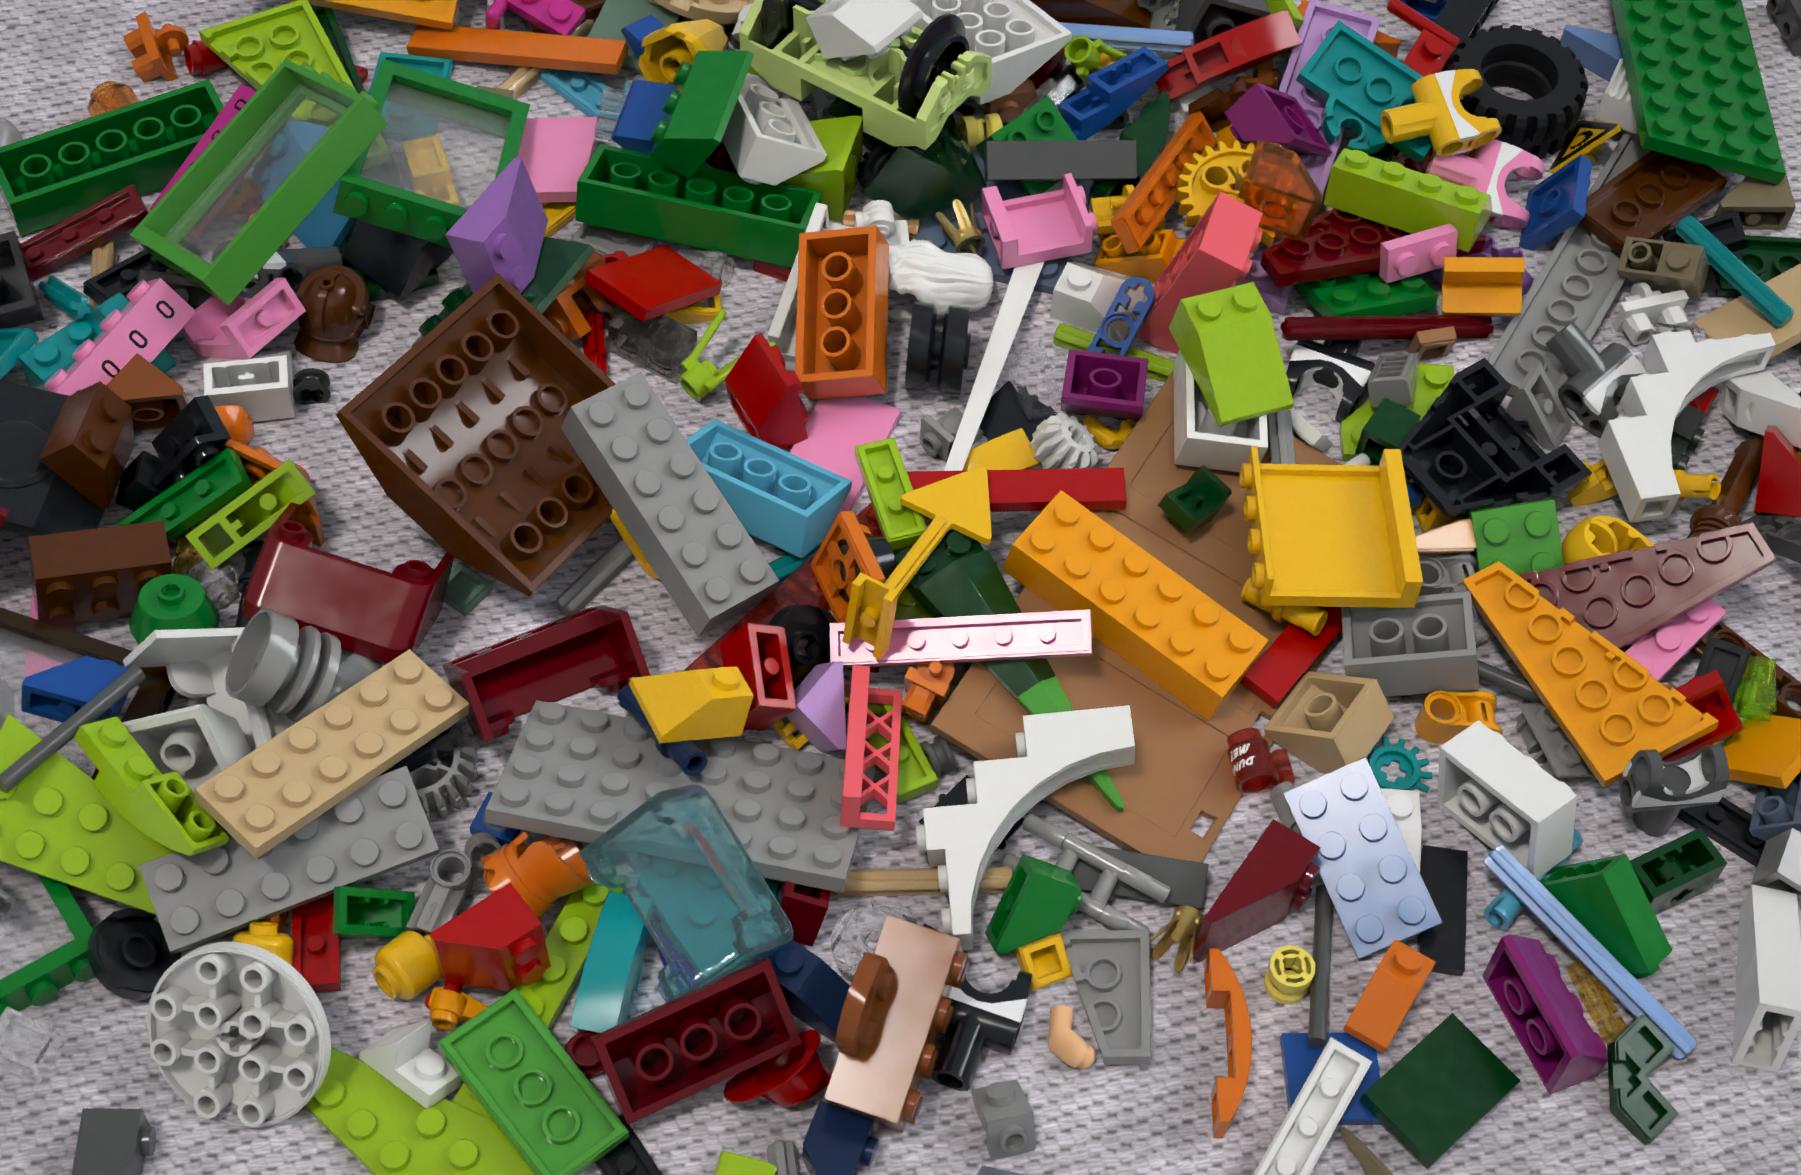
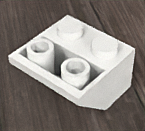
[806,0,924,61]
[203,350,295,422]

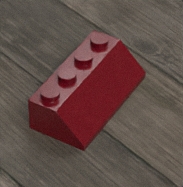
[591,957,803,1125]

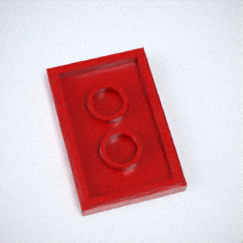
[585,245,723,322]

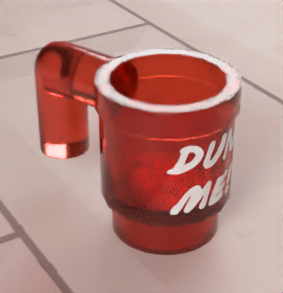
[1227,728,1295,793]

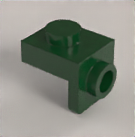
[1158,465,1232,533]

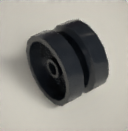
[905,301,971,395]

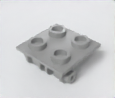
[1516,703,1595,786]

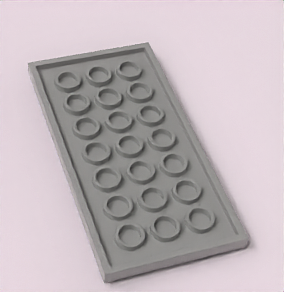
[485,700,877,893]

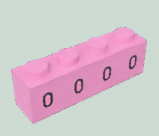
[44,278,197,396]

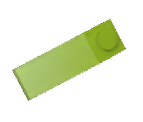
[185,459,317,570]

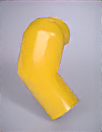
[1081,415,1137,450]

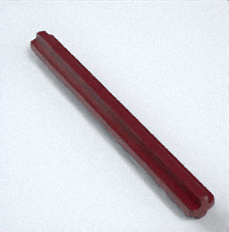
[1280,315,1494,341]

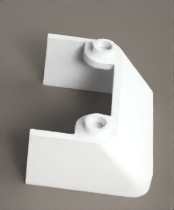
[123,627,296,822]

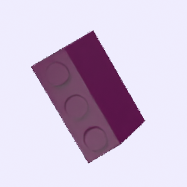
[1482,934,1609,1094]

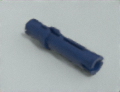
[617,684,708,776]

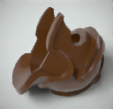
[294,265,376,363]

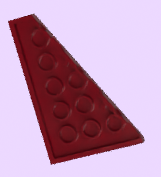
[1260,158,1485,287]

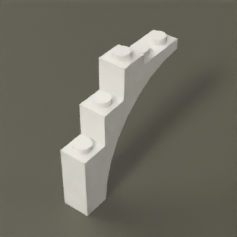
[1598,330,1776,523]
[916,705,1135,950]

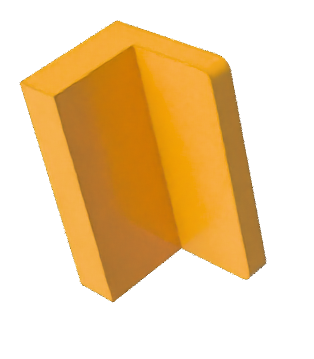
[1442,257,1525,316]

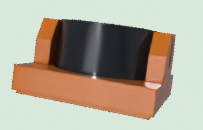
[810,510,900,623]

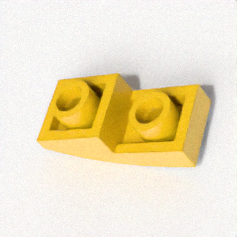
[962,428,1042,471]

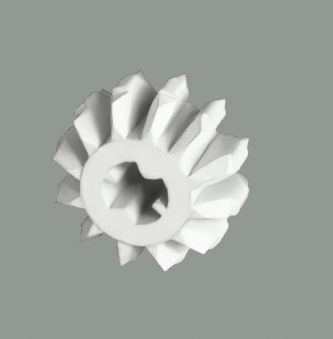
[1029,412,1101,469]

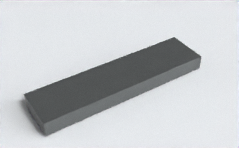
[984,140,1137,181]

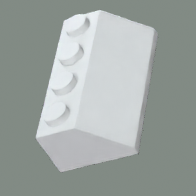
[722,73,827,186]

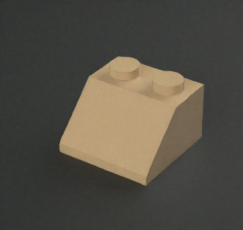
[1263,671,1394,774]

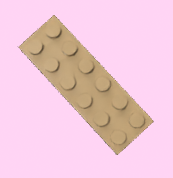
[195,649,470,859]

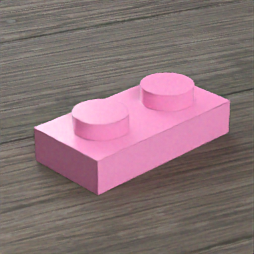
[1379,223,1458,283]

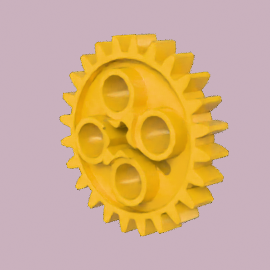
[1175,140,1302,252]

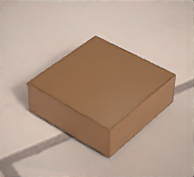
[1406,326,1457,360]

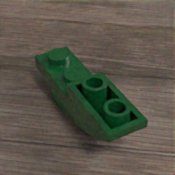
[1090,91,1171,198]

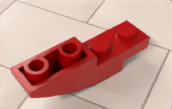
[1155,10,1302,103]

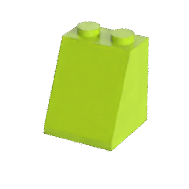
[782,115,863,222]

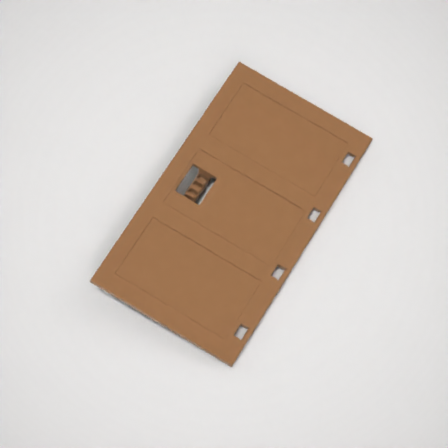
[929,371,1412,863]

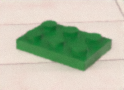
[1296,270,1438,317]

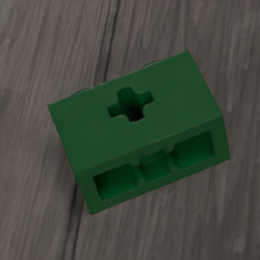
[1630,827,1727,915]

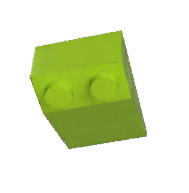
[1169,282,1294,427]

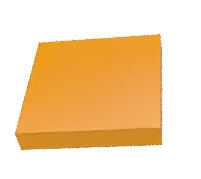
[1723,712,1801,789]

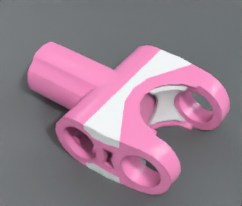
[1425,139,1545,230]

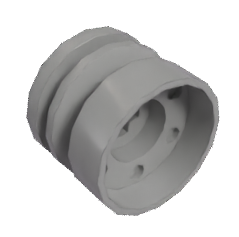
[225,608,341,723]

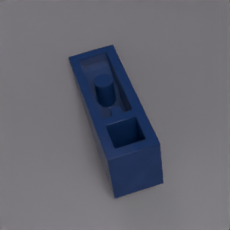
[765,935,850,1043]

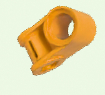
[1415,690,1503,744]

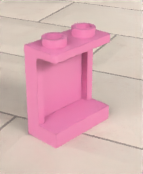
[981,173,1098,270]
[181,278,306,359]

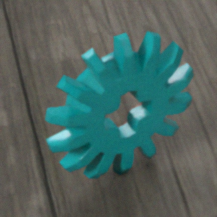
[1366,737,1432,793]

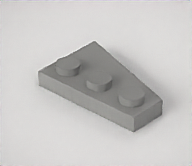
[1058,930,1151,1065]

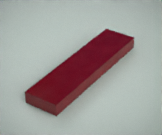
[21,184,149,282]

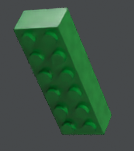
[0,79,224,236]
[575,144,823,268]

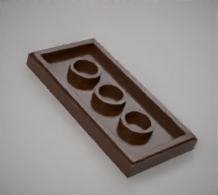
[1579,150,1728,255]

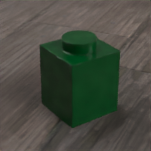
[1355,397,1421,466]

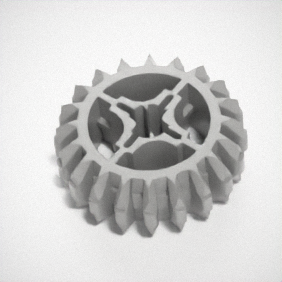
[410,722,478,822]

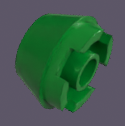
[129,574,220,645]

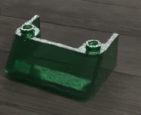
[827,96,987,220]

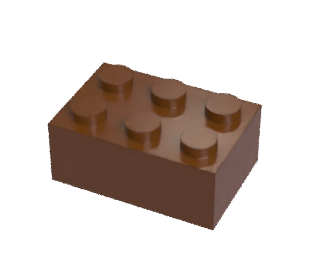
[28,520,172,628]

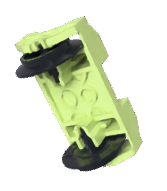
[739,0,992,151]

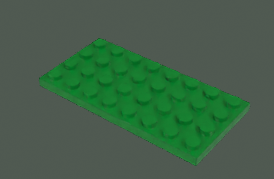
[1611,0,1786,185]

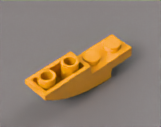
[1094,229,1251,283]

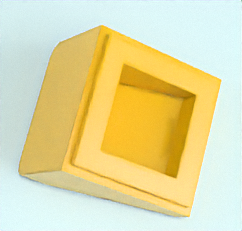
[1012,932,1073,991]

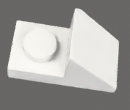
[359,1020,462,1109]

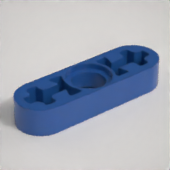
[1087,277,1156,356]

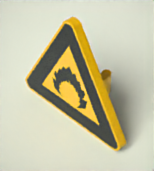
[1549,119,1622,174]

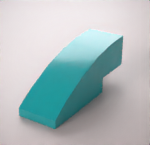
[570,891,655,1033]

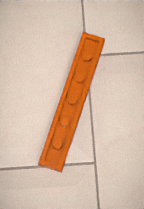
[406,25,629,75]
[1110,111,1217,254]

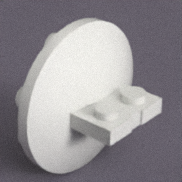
[147,942,331,1128]

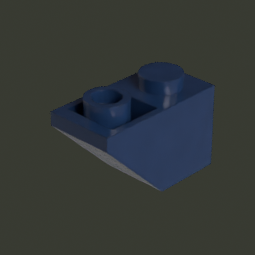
[802,1100,879,1175]

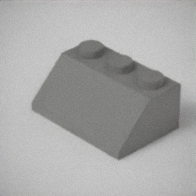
[1341,591,1480,697]

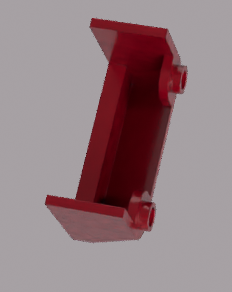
[242,502,454,663]
[443,605,651,742]

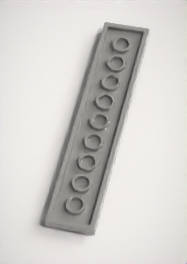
[1487,132,1651,397]

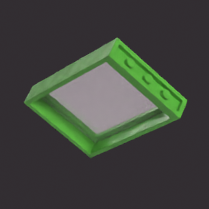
[130,59,388,305]

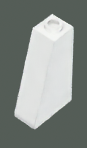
[1732,884,1801,1072]

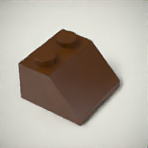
[39,381,134,510]

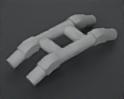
[1001,814,1170,930]

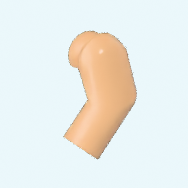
[1048,1005,1096,1069]

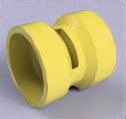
[957,113,1003,151]
[1264,945,1316,1005]

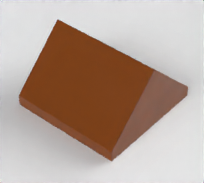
[106,353,189,431]

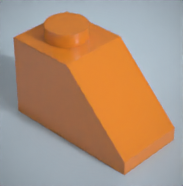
[1343,939,1436,1054]

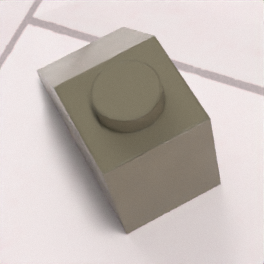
[1714,175,1796,230]

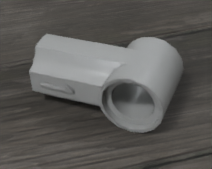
[406,848,474,937]

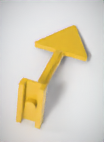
[842,466,992,660]

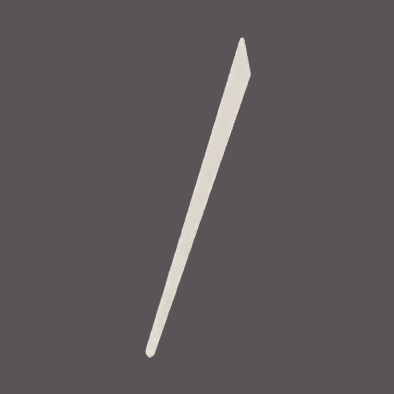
[944,135,1094,471]

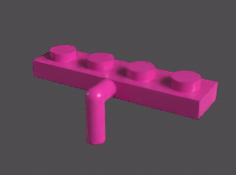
[485,0,586,36]

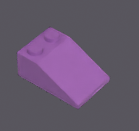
[445,157,548,294]

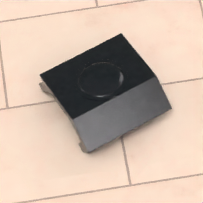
[0,380,135,537]

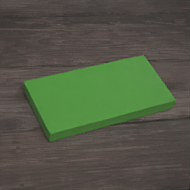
[437,988,629,1175]

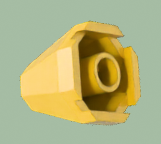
[638,19,728,85]

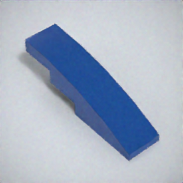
[1058,47,1168,140]

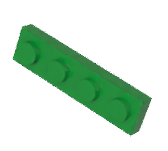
[114,447,252,543]

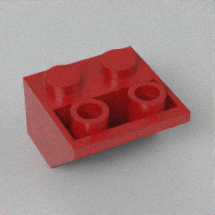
[724,333,809,450]

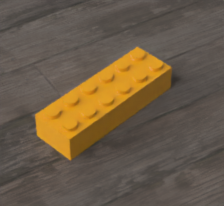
[1002,490,1269,721]

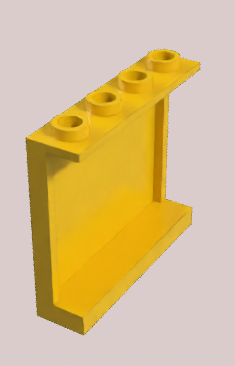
[1239,446,1423,608]

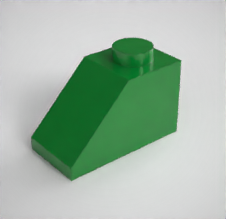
[985,854,1081,954]

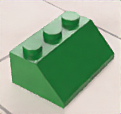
[649,51,755,179]

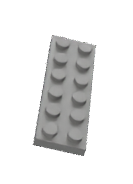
[139,766,439,955]

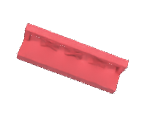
[840,665,902,831]

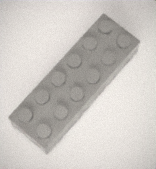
[561,372,780,637]

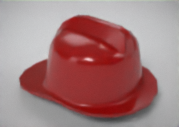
[723,1030,831,1108]

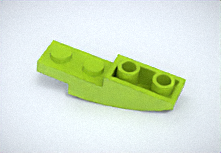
[74,716,230,856]

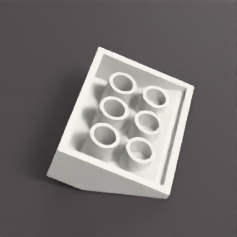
[910,0,1073,105]

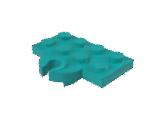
[1295,20,1463,164]

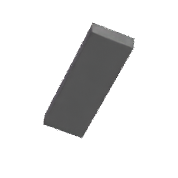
[1072,846,1209,910]

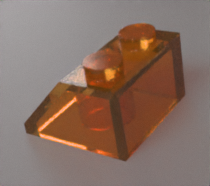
[1236,140,1323,242]

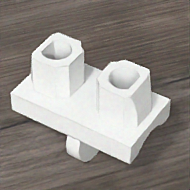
[1611,282,1689,345]

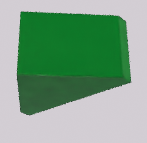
[333,886,415,939]

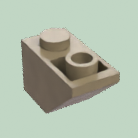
[1616,236,1710,301]

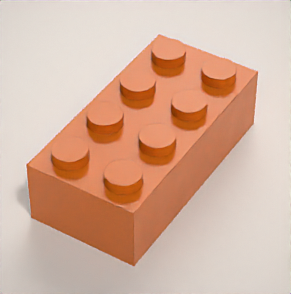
[795,226,889,400]

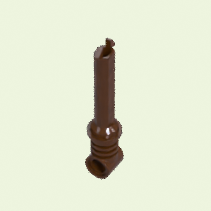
[1687,436,1764,538]

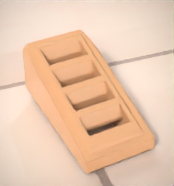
[1415,519,1477,557]

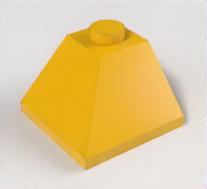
[629,666,754,743]

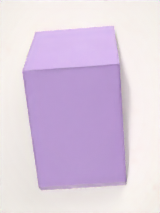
[786,661,846,752]

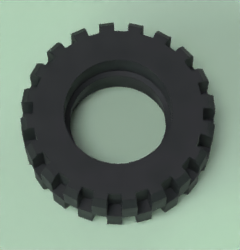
[1446,25,1588,159]

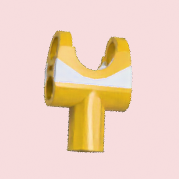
[1380,69,1502,157]

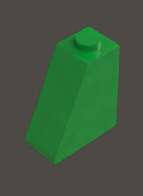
[1540,854,1672,979]

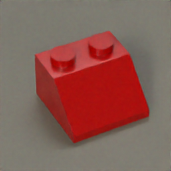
[429,883,551,992]

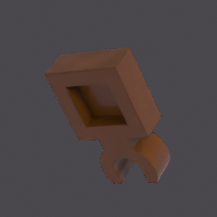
[1188,80,1246,133]

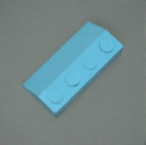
[686,419,852,558]

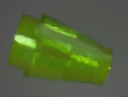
[1732,656,1777,721]

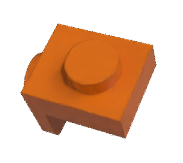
[543,277,592,340]

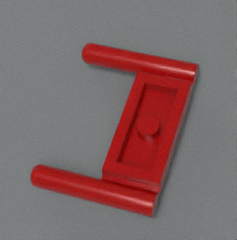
[1387,0,1460,77]

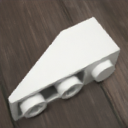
[1721,372,1801,448]

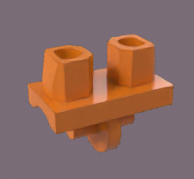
[123,12,189,82]
[901,661,955,725]

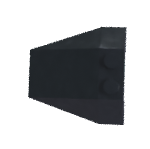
[1397,358,1592,516]

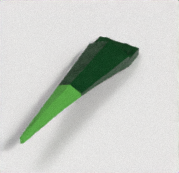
[894,529,1124,813]

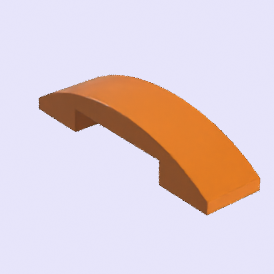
[1204,948,1252,1139]

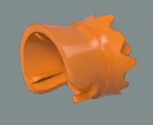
[480,831,596,920]

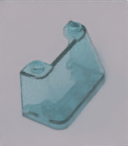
[579,784,794,1002]

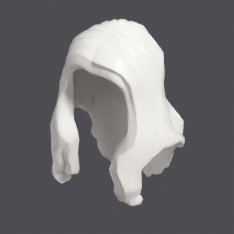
[888,239,993,323]

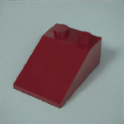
[1193,819,1321,963]

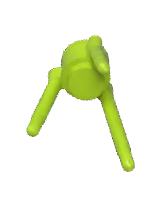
[1064,35,1127,88]
[678,309,777,401]

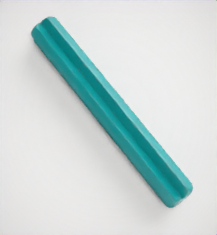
[1676,215,1794,327]

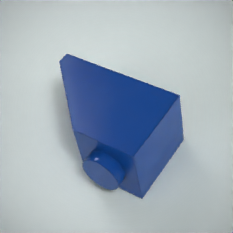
[21,656,129,723]

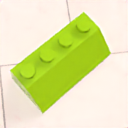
[1323,148,1493,252]

